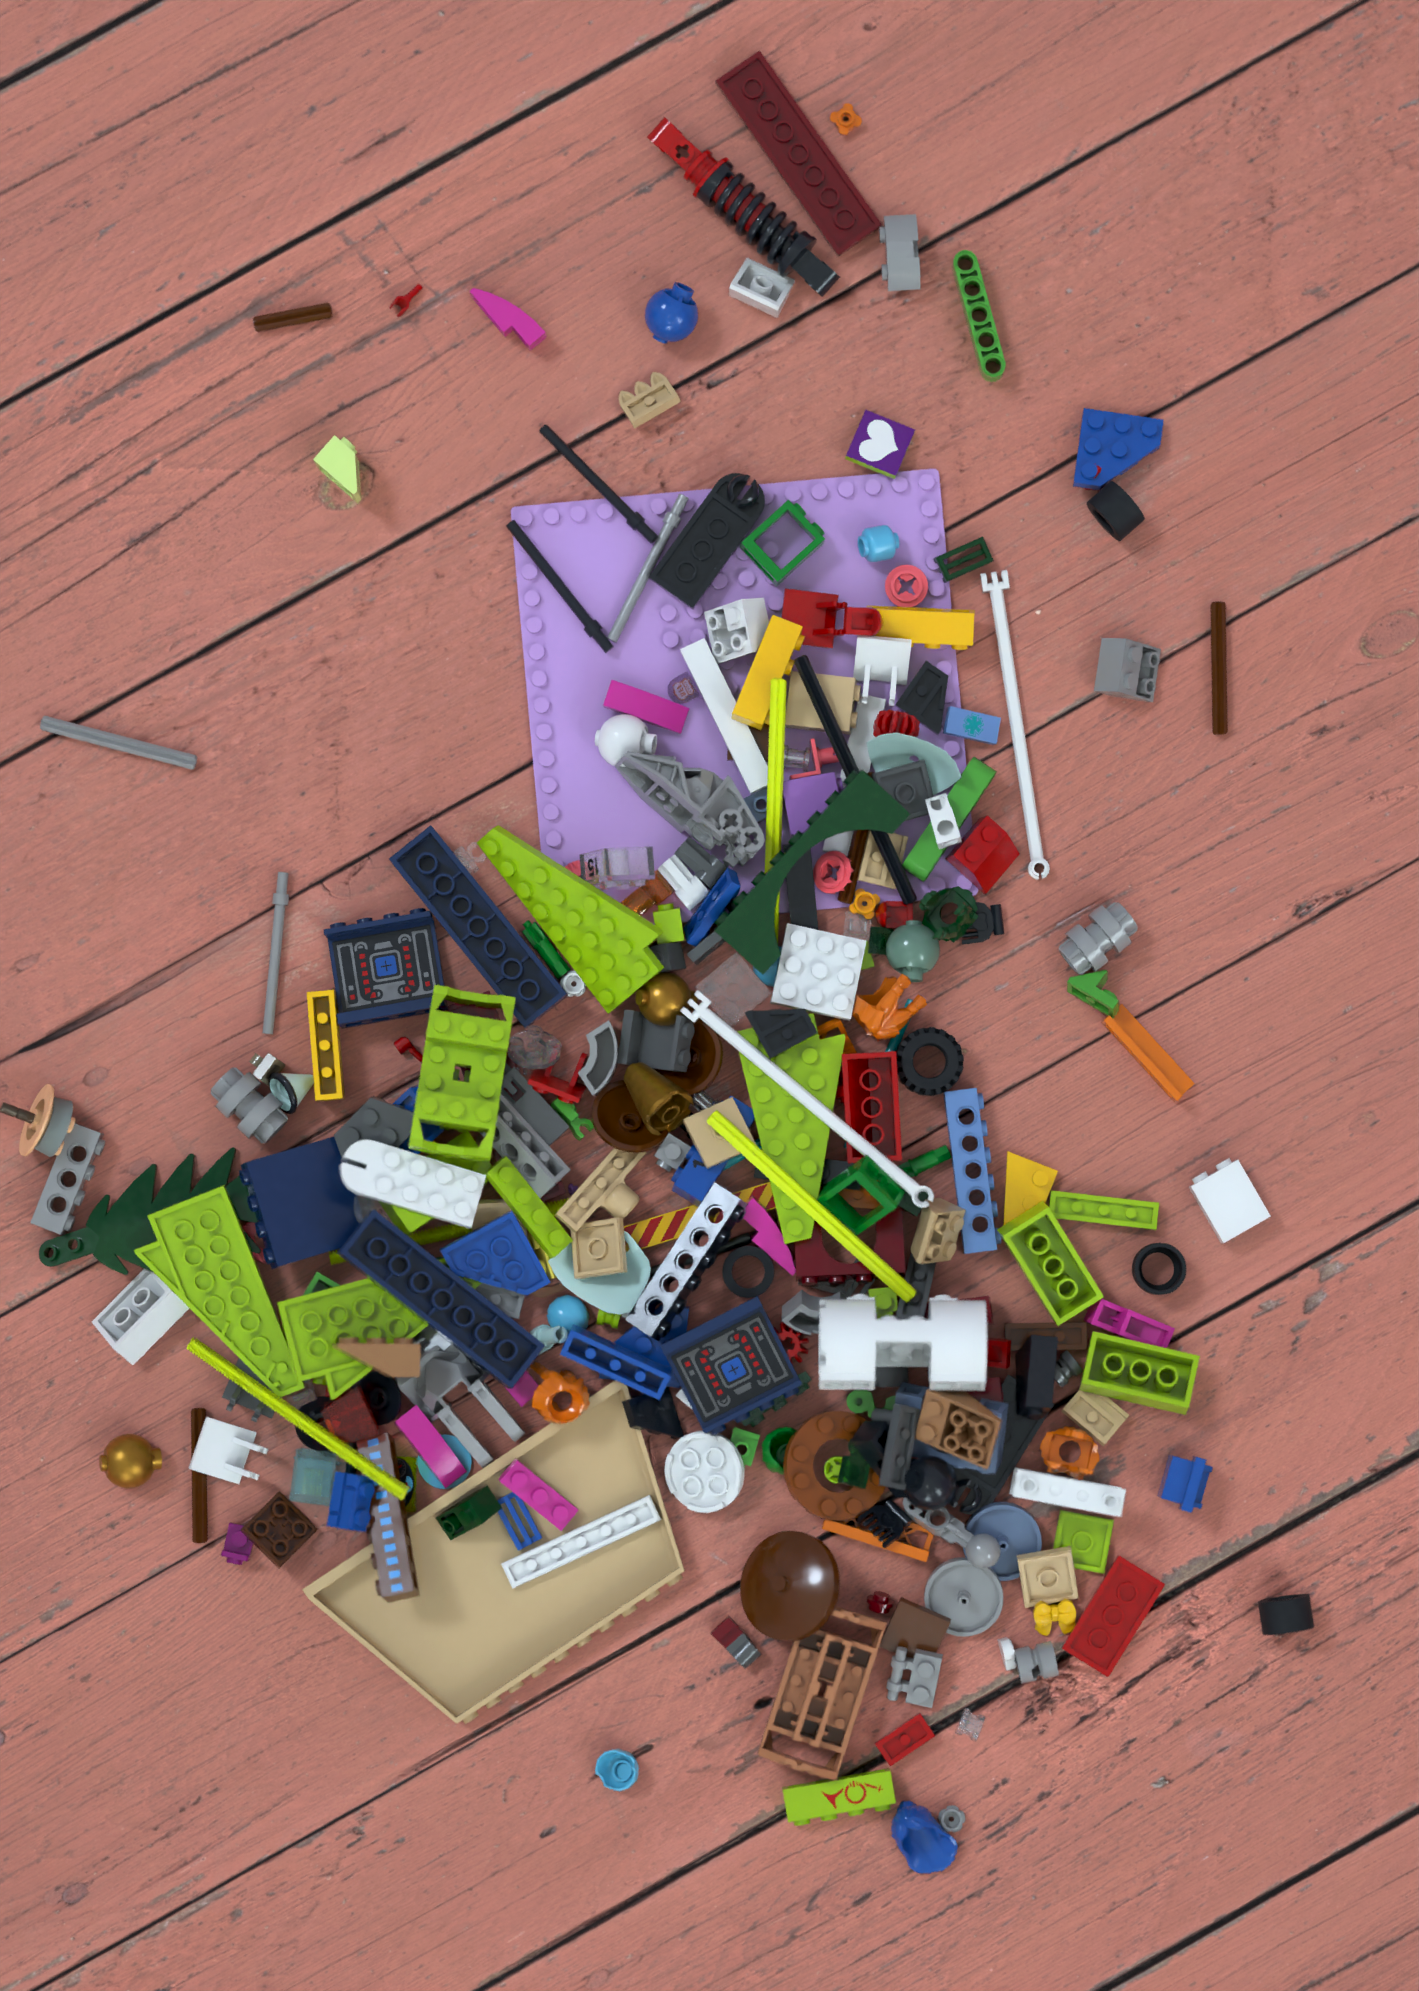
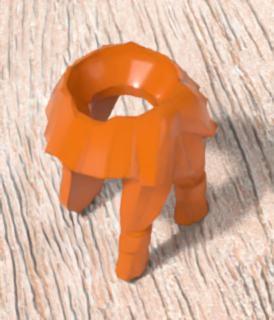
[852,974,927,1042]
[530,1362,590,1424]
[1040,1426,1099,1480]

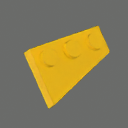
[1003,1151,1058,1226]

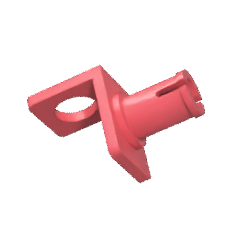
[789,738,839,780]

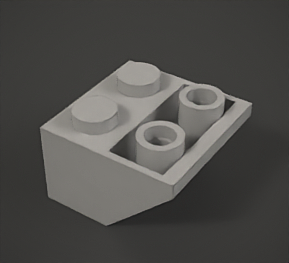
[1094,638,1161,702]

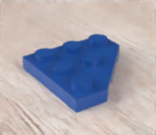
[1073,408,1164,490]
[440,1210,551,1296]
[599,1303,689,1388]

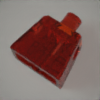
[317,1384,381,1444]

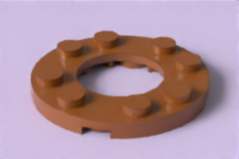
[783,1411,886,1520]

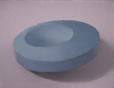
[963,1502,1042,1581]

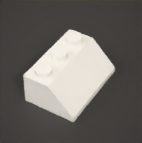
[92,1268,189,1365]

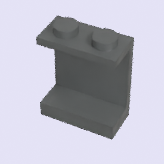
[617,1009,695,1073]

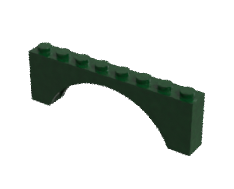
[714,769,910,975]

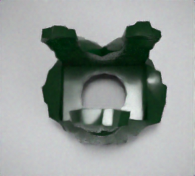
[919,886,978,943]

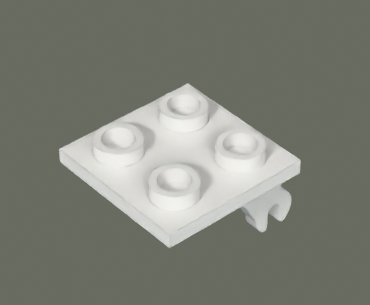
[853,635,912,707]
[189,1417,268,1484]

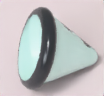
[269,1072,314,1114]

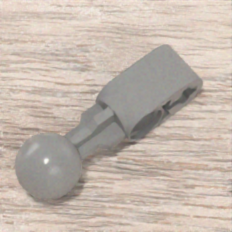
[903,1498,1001,1569]

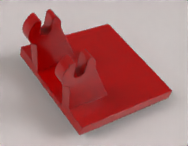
[781,588,848,649]
[527,1043,587,1104]

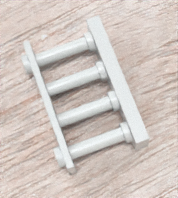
[1009,1467,1126,1517]

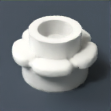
[560,970,586,997]

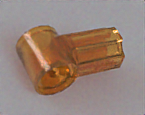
[621,870,675,916]

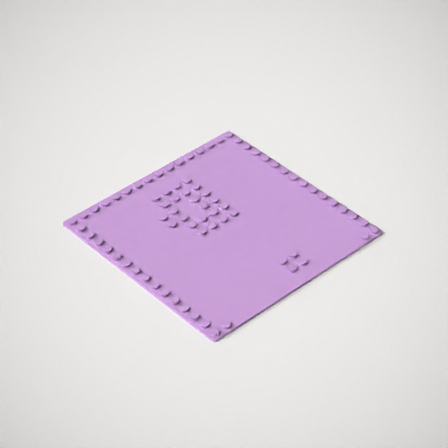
[511,469,978,925]

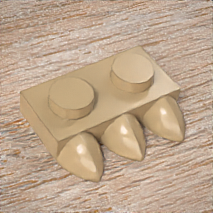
[619,372,681,429]

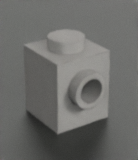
[654,1133,691,1172]

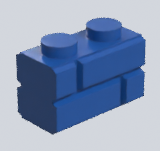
[327,1471,375,1532]

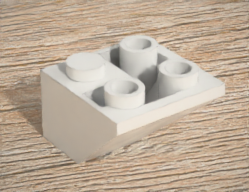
[704,598,769,664]

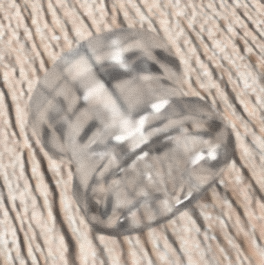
[955,1708,985,1741]

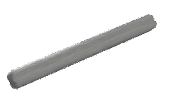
[40,716,197,770]

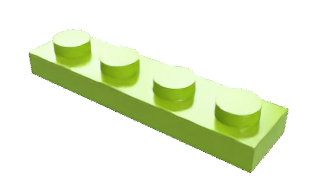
[484,1156,573,1259]
[1049,1190,1159,1230]

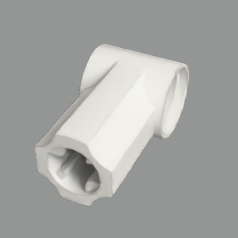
[657,855,709,911]

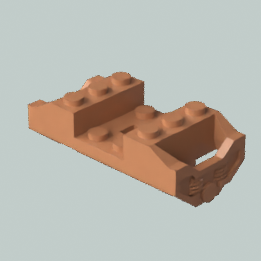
[757,1606,887,1781]

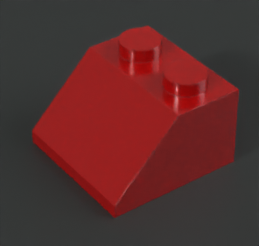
[945,815,1020,894]

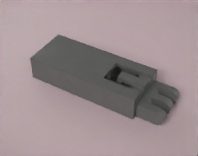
[501,1062,570,1146]

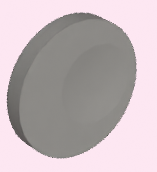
[924,1557,1003,1637]

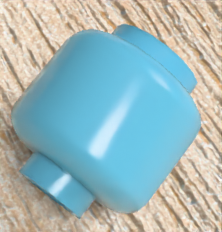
[857,525,900,562]

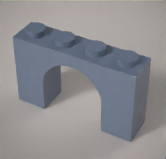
[895,1382,1009,1474]

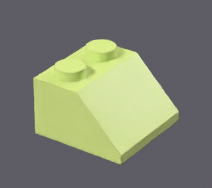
[313,435,361,503]

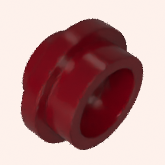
[867,1591,894,1614]

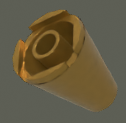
[624,1062,693,1135]

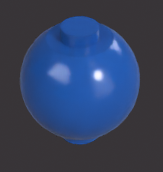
[645,282,698,344]

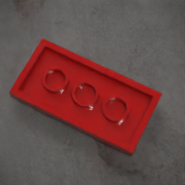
[1061,1555,1165,1677]

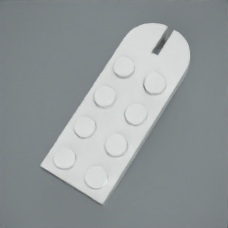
[339,1140,486,1229]

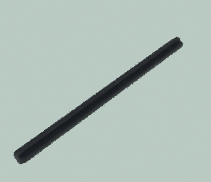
[794,655,917,905]

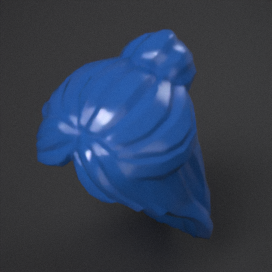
[891,1801,958,1874]

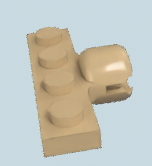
[555,1148,647,1233]

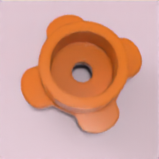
[830,103,862,135]

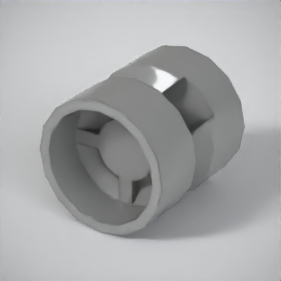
[1014,1641,1059,1684]

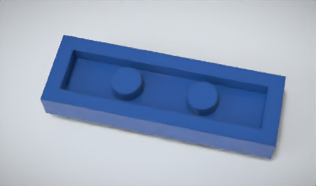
[683,867,741,947]

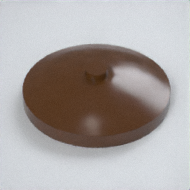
[740,1531,840,1641]

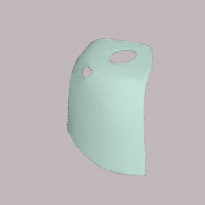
[866,733,961,795]
[548,1231,651,1315]

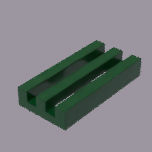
[934,536,994,583]

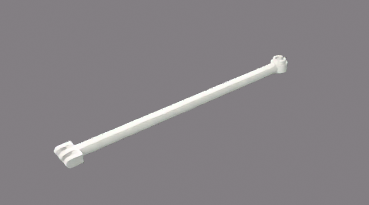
[980,570,1050,880]
[680,990,934,1208]

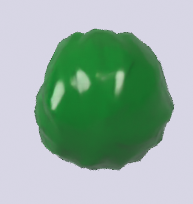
[762,1427,797,1475]

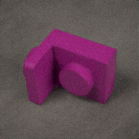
[221,1522,253,1565]

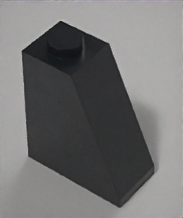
[1015,1335,1058,1420]

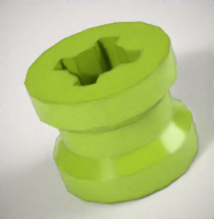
[596,1309,621,1329]
[824,1456,851,1484]

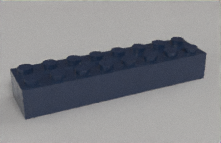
[389,825,568,1029]
[337,1209,545,1389]

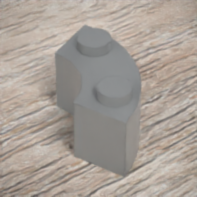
[879,214,921,291]
[578,1020,619,1097]
[782,1290,847,1335]

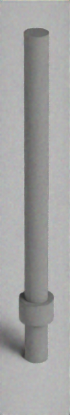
[607,494,689,643]
[262,872,289,1034]

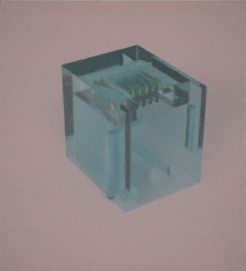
[289,1447,342,1506]

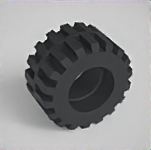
[896,1027,964,1096]

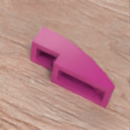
[470,288,547,351]
[603,680,689,734]
[743,1195,796,1276]
[1083,1299,1175,1348]
[395,1405,467,1489]

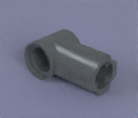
[674,836,727,890]

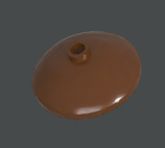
[654,1016,723,1096]
[591,1080,669,1153]

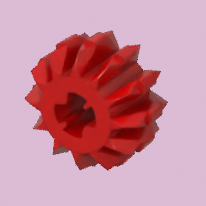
[873,709,920,738]
[773,1322,809,1365]

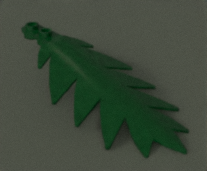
[39,1147,261,1275]

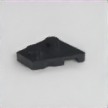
[895,661,948,735]
[622,1387,684,1439]

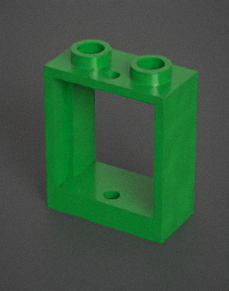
[740,500,825,587]
[816,1155,905,1236]

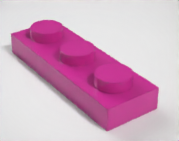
[498,1458,579,1531]

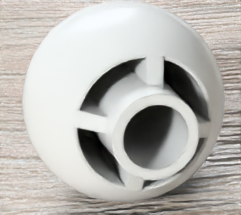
[595,714,657,767]

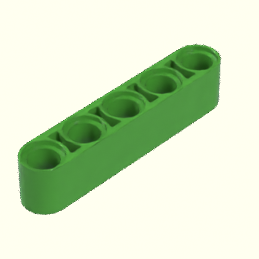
[952,250,1006,382]
[902,757,997,882]

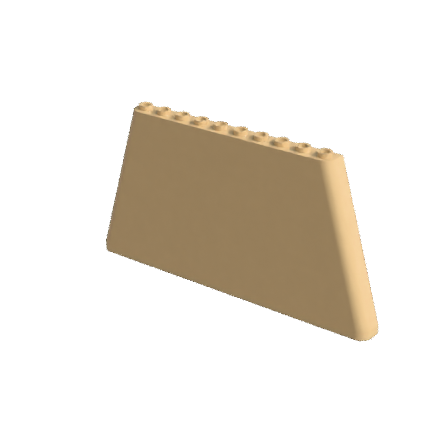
[302,1380,685,1724]

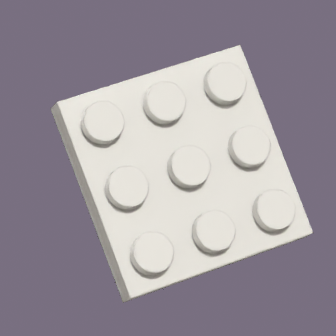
[770,923,866,1021]

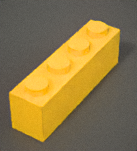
[867,605,975,650]
[731,614,805,730]
[307,990,345,1102]

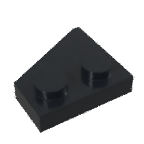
[745,1009,818,1059]

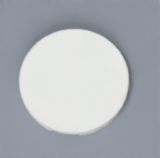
[664,1430,745,1513]

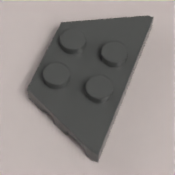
[334,1096,422,1169]

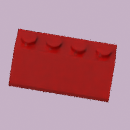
[841,1051,902,1163]

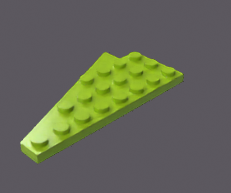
[477,825,664,1014]

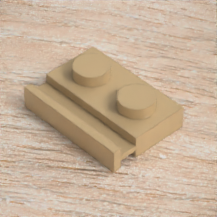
[857,830,908,889]
[1061,1390,1129,1446]

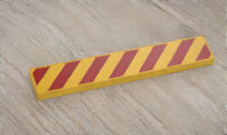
[624,1182,776,1252]

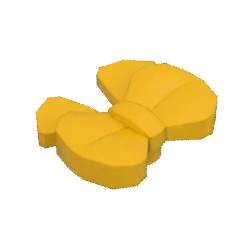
[1033,1599,1076,1636]

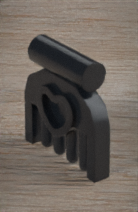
[957,902,1005,945]
[857,1499,913,1548]

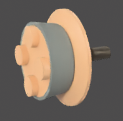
[0,1084,75,1157]

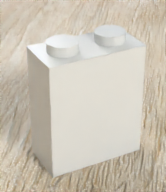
[1189,1158,1271,1243]

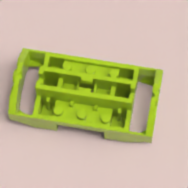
[409,985,516,1161]

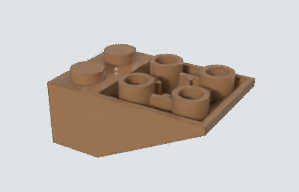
[332,1338,420,1377]
[915,1389,1001,1470]

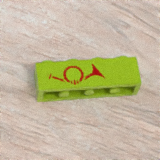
[782,1768,896,1826]

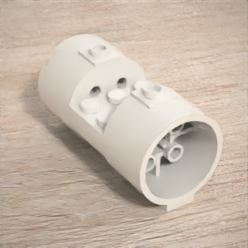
[818,1294,987,1391]

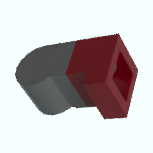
[711,1616,762,1669]

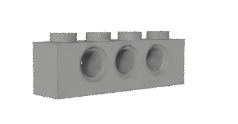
[479,1094,571,1198]
[30,1123,106,1235]

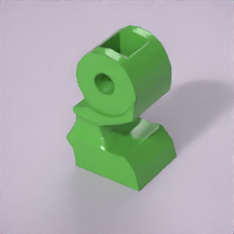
[847,1390,895,1418]

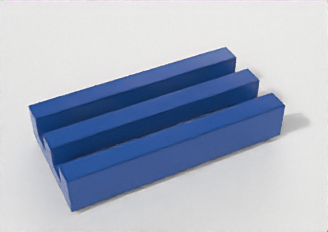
[497,1492,543,1551]

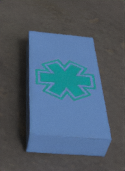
[943,706,1001,745]

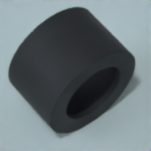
[1086,481,1145,541]
[1132,1243,1186,1295]
[722,1246,774,1298]
[1258,1594,1314,1635]

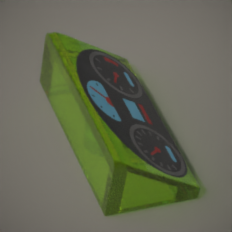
[397,1456,418,1512]

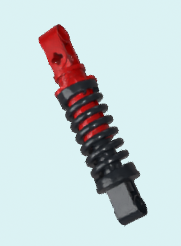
[647,117,840,297]

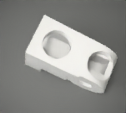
[925,793,962,850]

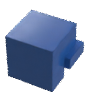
[1157,1454,1213,1513]

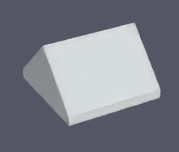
[729,258,795,318]

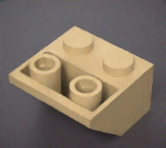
[910,1198,966,1264]

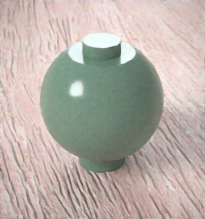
[886,920,940,982]

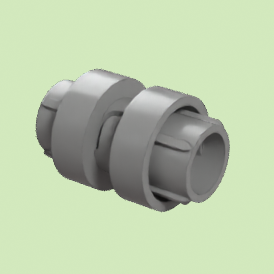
[1058,902,1138,975]
[211,1068,288,1143]

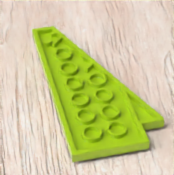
[737,1013,846,1244]
[134,1185,306,1397]
[277,1258,482,1400]

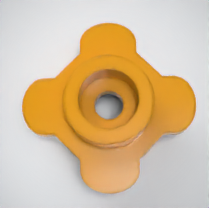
[849,888,880,919]

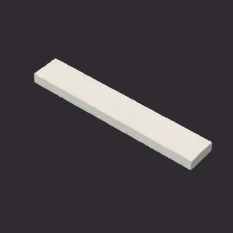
[680,638,768,795]
[822,694,886,857]
[501,1495,661,1589]

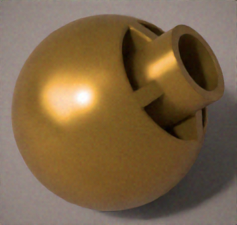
[635,972,697,1026]
[99,1434,162,1488]

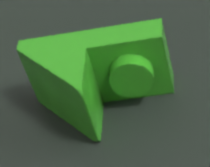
[1067,970,1119,1018]

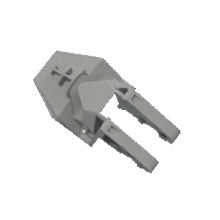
[615,751,765,868]
[394,1326,525,1468]

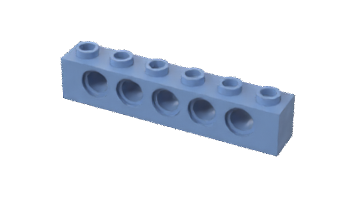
[943,1088,1001,1254]

